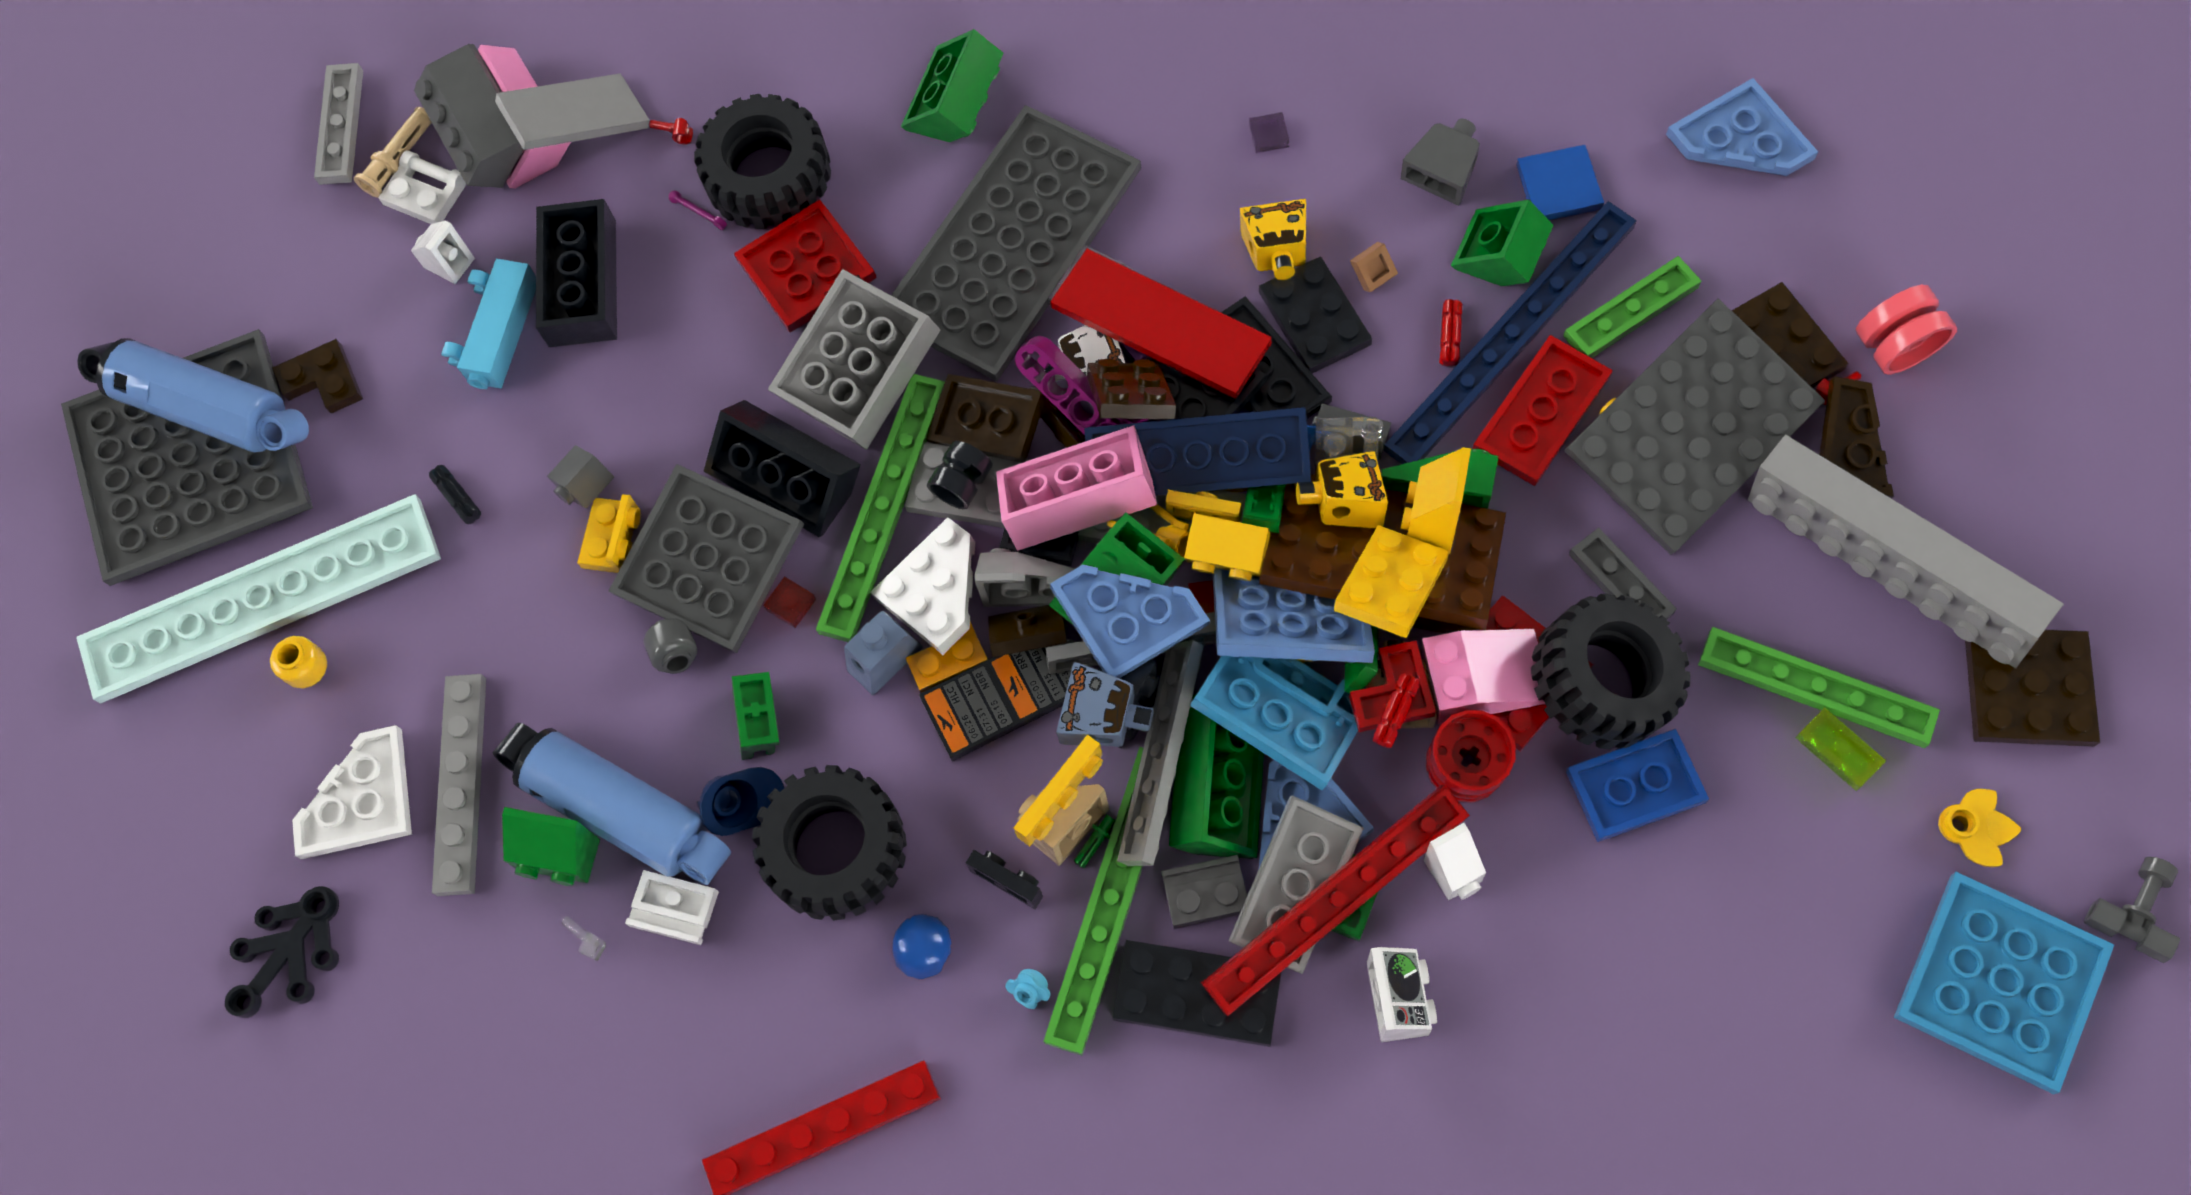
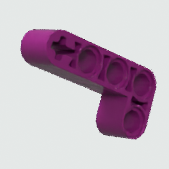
[1015,336,1149,435]

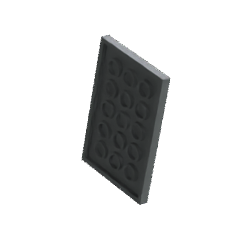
[1564,298,1825,555]

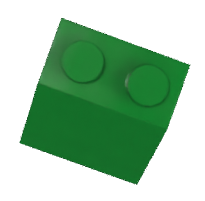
[1451,199,1553,286]
[502,807,600,886]

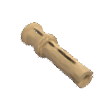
[354,106,432,198]

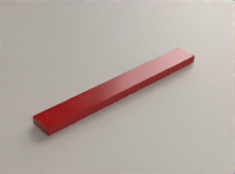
[1201,785,1470,1016]

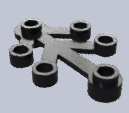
[225,886,339,1018]

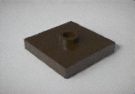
[988,605,1067,657]

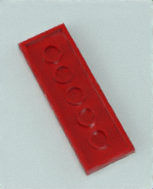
[1050,248,1272,399]

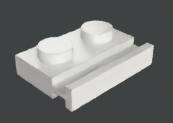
[625,870,719,945]

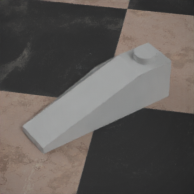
[975,548,1074,607]

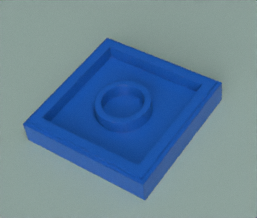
[1516,145,1604,220]

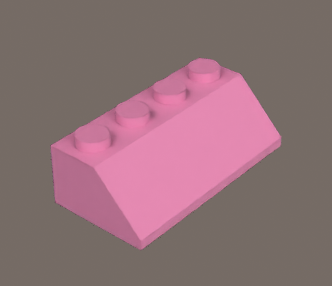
[478,45,571,189]
[996,425,1157,551]

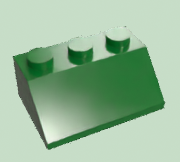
[901,29,1004,142]

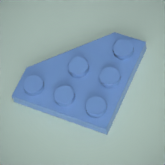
[1666,78,1818,176]
[1050,565,1210,678]
[1258,760,1374,870]

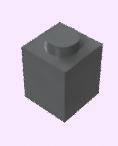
[547,445,614,508]

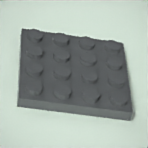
[609,464,804,653]

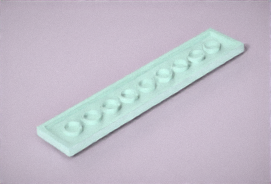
[76,494,441,704]

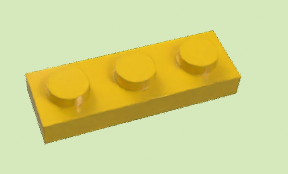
[1013,735,1103,847]

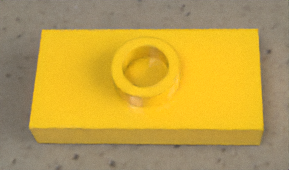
[1165,489,1242,522]

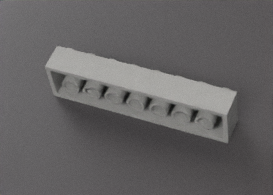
[1747,434,2064,668]

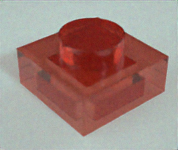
[763,576,816,628]

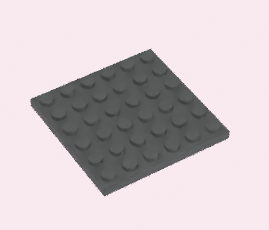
[61,329,313,586]

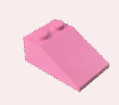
[1421,629,1545,724]

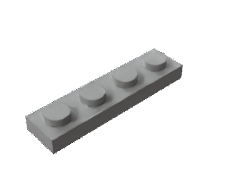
[314,63,363,185]

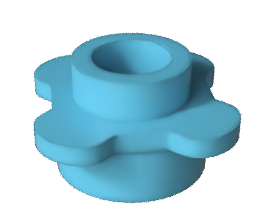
[1005,969,1051,1009]

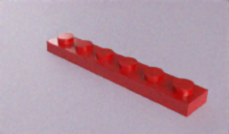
[702,1060,941,1195]

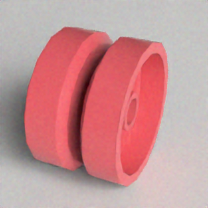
[1855,284,1957,375]

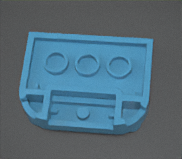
[1190,656,1358,790]

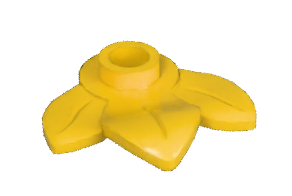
[1938,789,2021,867]

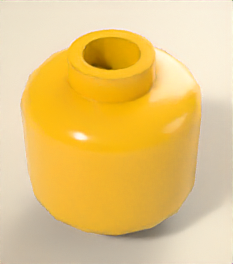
[270,636,327,689]

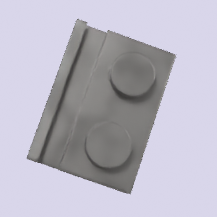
[1162,855,1247,929]

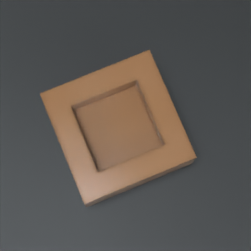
[1350,242,1398,292]

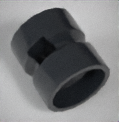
[927,440,993,510]

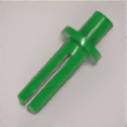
[1074,814,1116,868]

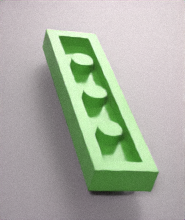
[1563,256,1701,358]

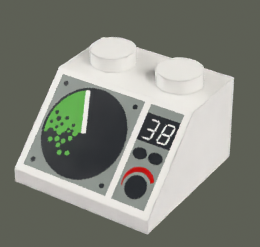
[1367,947,1437,1042]

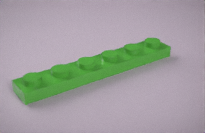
[1698,627,1940,749]

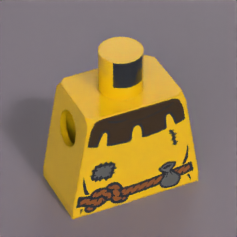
[1240,199,1306,280]
[1296,452,1388,528]

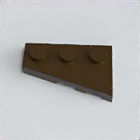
[1819,376,1894,498]

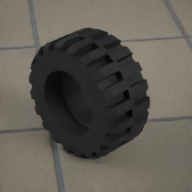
[694,94,831,229]
[1531,593,1691,749]
[752,765,907,921]

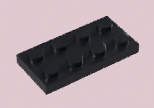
[1112,940,1281,1047]

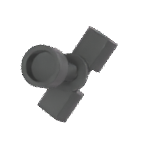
[2084,857,2180,963]

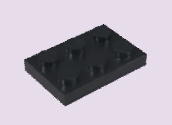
[1259,256,1372,374]

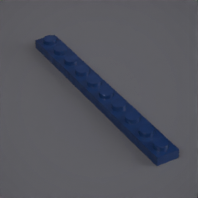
[1383,201,1637,464]

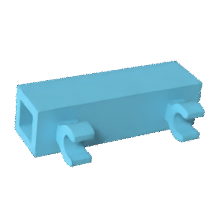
[441,259,536,389]

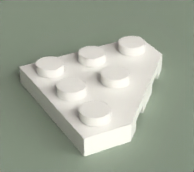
[870,517,975,655]
[292,725,412,859]

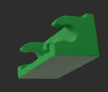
[732,672,779,760]

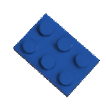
[1566,729,1709,842]

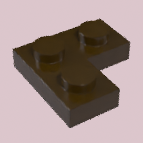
[272,339,363,414]

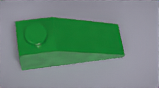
[1381,449,1499,509]

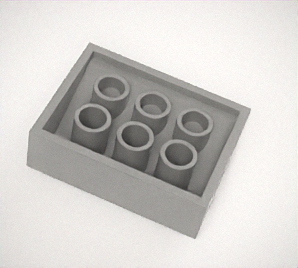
[768,269,940,450]

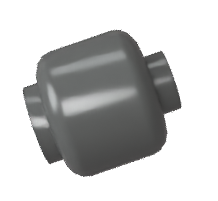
[643,619,698,674]

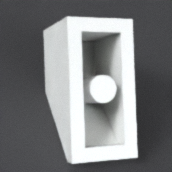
[411,220,475,284]
[1423,823,1486,901]

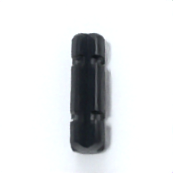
[429,465,481,524]

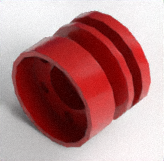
[1426,710,1516,803]

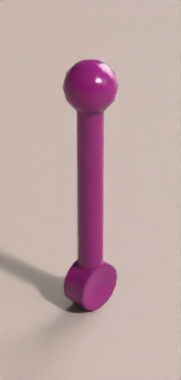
[668,190,727,230]

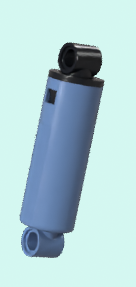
[77,338,309,452]
[493,722,731,885]

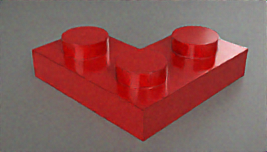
[1349,640,1436,732]

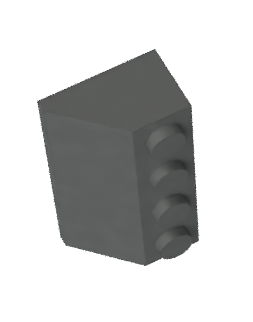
[414,44,523,188]

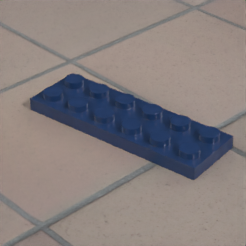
[1084,407,1312,496]

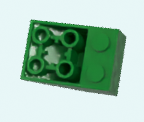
[1049,512,1185,624]

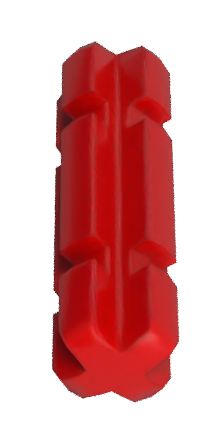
[1439,299,1463,367]
[1373,673,1420,748]

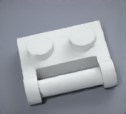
[378,150,466,224]

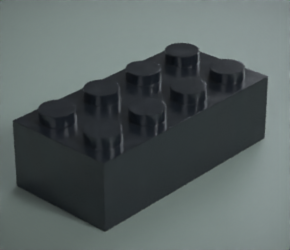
[536,199,617,347]

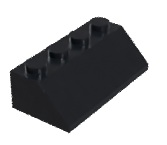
[704,400,861,537]

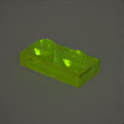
[1795,707,1886,791]

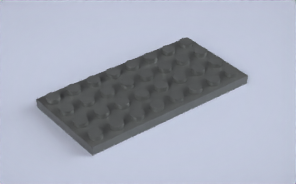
[891,105,1141,381]

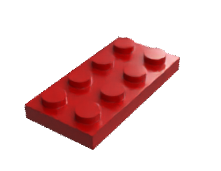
[1472,335,1613,486]

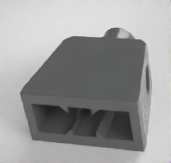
[1400,118,1480,206]

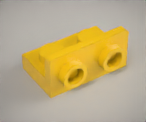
[577,494,641,573]

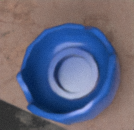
[892,914,952,979]

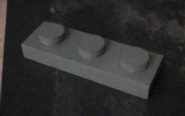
[1569,527,1677,619]

